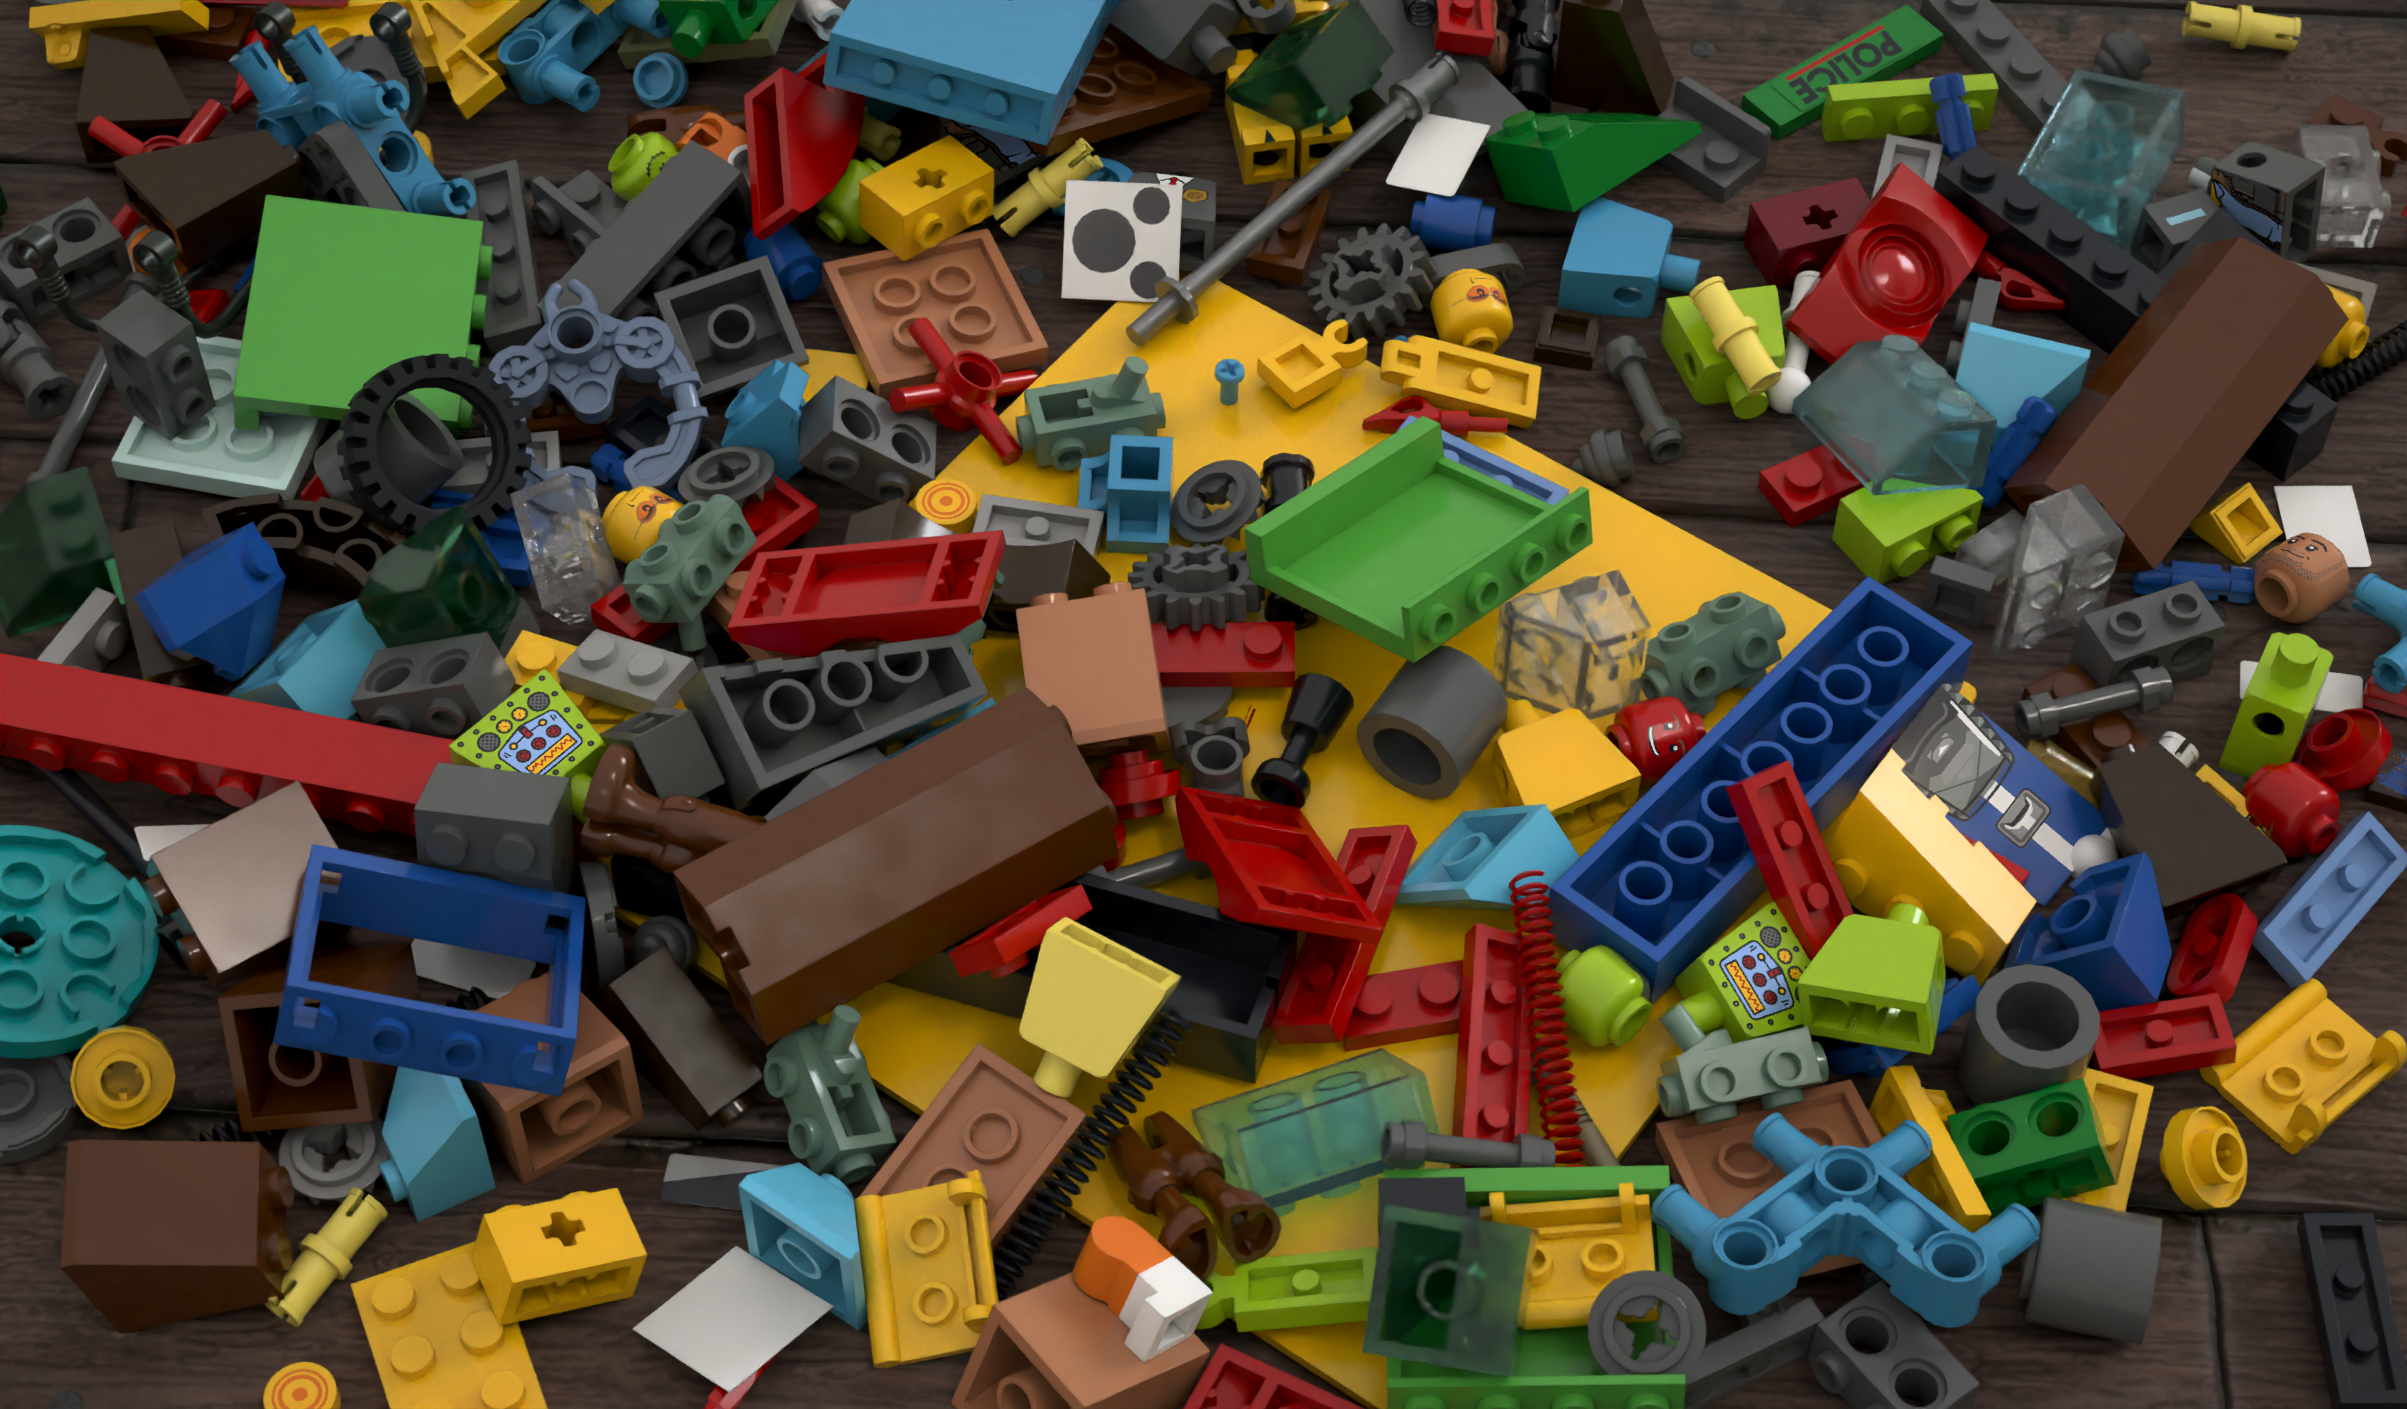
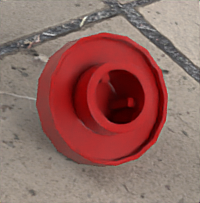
[2295,708,2392,793]
[1096,748,1182,820]

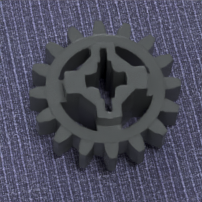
[1308,223,1436,340]
[1128,543,1265,632]

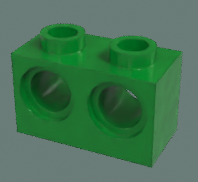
[1947,1078,2116,1218]

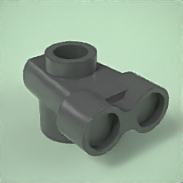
[1170,717,1250,797]

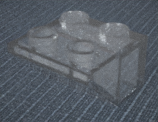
[1990,483,2125,657]
[1492,569,1651,720]

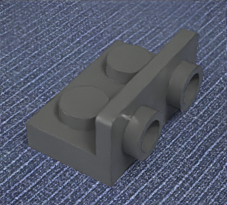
[1656,76,1771,204]
[530,169,627,259]

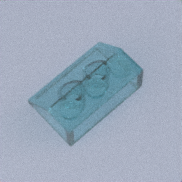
[2016,69,2186,251]
[1791,335,1997,496]
[1191,1048,1440,1217]

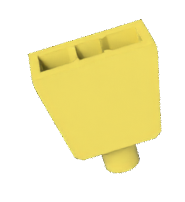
[1019,917,1182,1097]

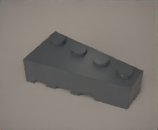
[536,140,753,349]
[678,634,988,811]

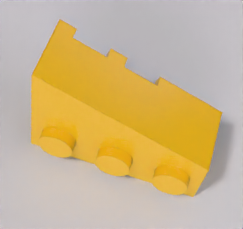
[1827,749,2037,987]

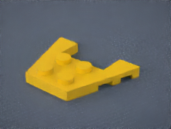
[411,0,616,120]

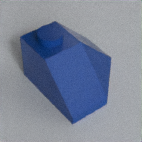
[134,522,286,682]
[2003,852,2172,1012]

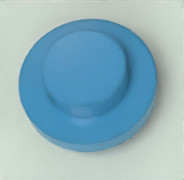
[633,52,689,109]

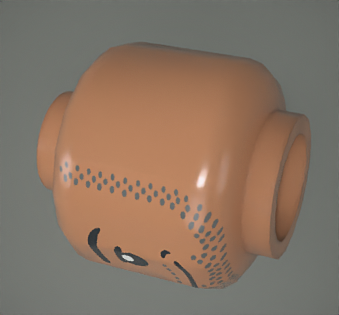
[2254,532,2350,624]

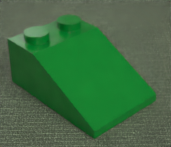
[1484,111,1702,212]

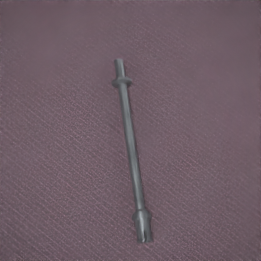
[1126,52,1461,346]

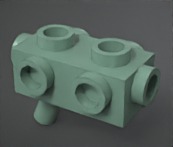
[1015,356,1166,471]
[622,494,757,651]
[1636,591,1786,716]
[1657,1003,1829,1126]
[764,1005,897,1185]

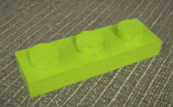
[1820,73,1999,142]

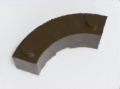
[201,493,455,643]
[843,498,1111,639]

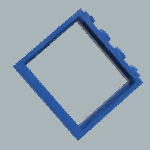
[273,844,586,1097]

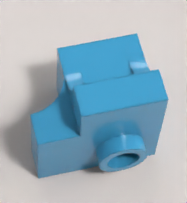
[720,359,809,482]
[1078,435,1173,555]

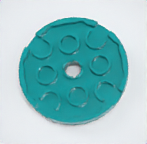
[0,825,159,1058]

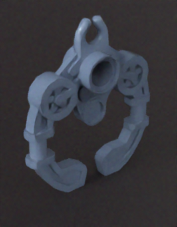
[484,279,710,516]

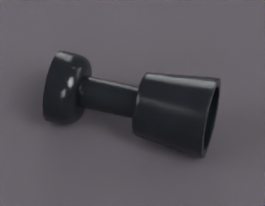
[1251,673,1354,809]

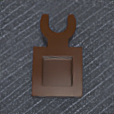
[2302,93,2407,177]

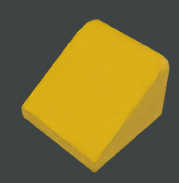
[2189,482,2283,565]

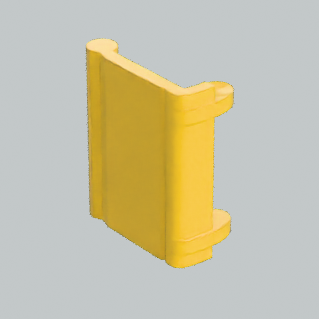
[2199,978,2407,1155]
[854,1170,999,1368]
[1480,1182,1659,1333]

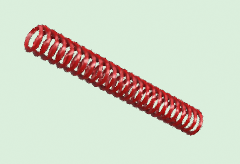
[1508,870,1587,1167]

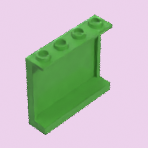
[233,195,493,440]
[1244,416,1593,663]
[1384,1165,1686,1409]

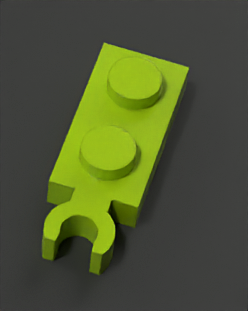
[1195,1247,1381,1332]

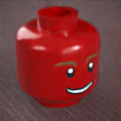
[1605,696,1706,787]
[2241,761,2341,859]

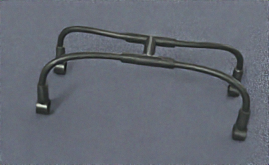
[13,1,424,339]

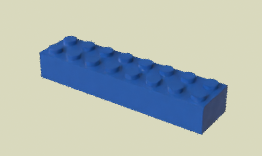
[1546,576,1974,1006]

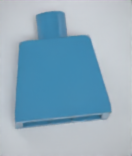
[1557,197,1701,318]

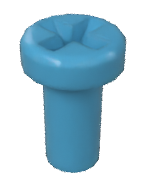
[1215,359,1245,406]

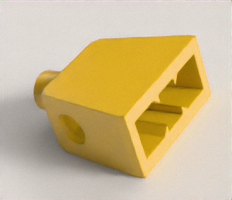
[1491,699,1641,840]

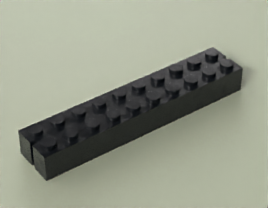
[610,784,1297,1084]

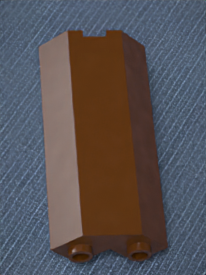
[2003,236,2349,573]
[673,688,1119,1045]

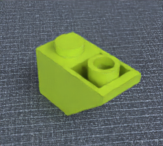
[1832,475,1984,584]

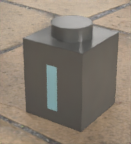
[2132,188,2226,274]

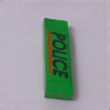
[1741,4,1944,140]

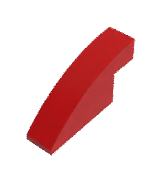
[744,51,865,241]

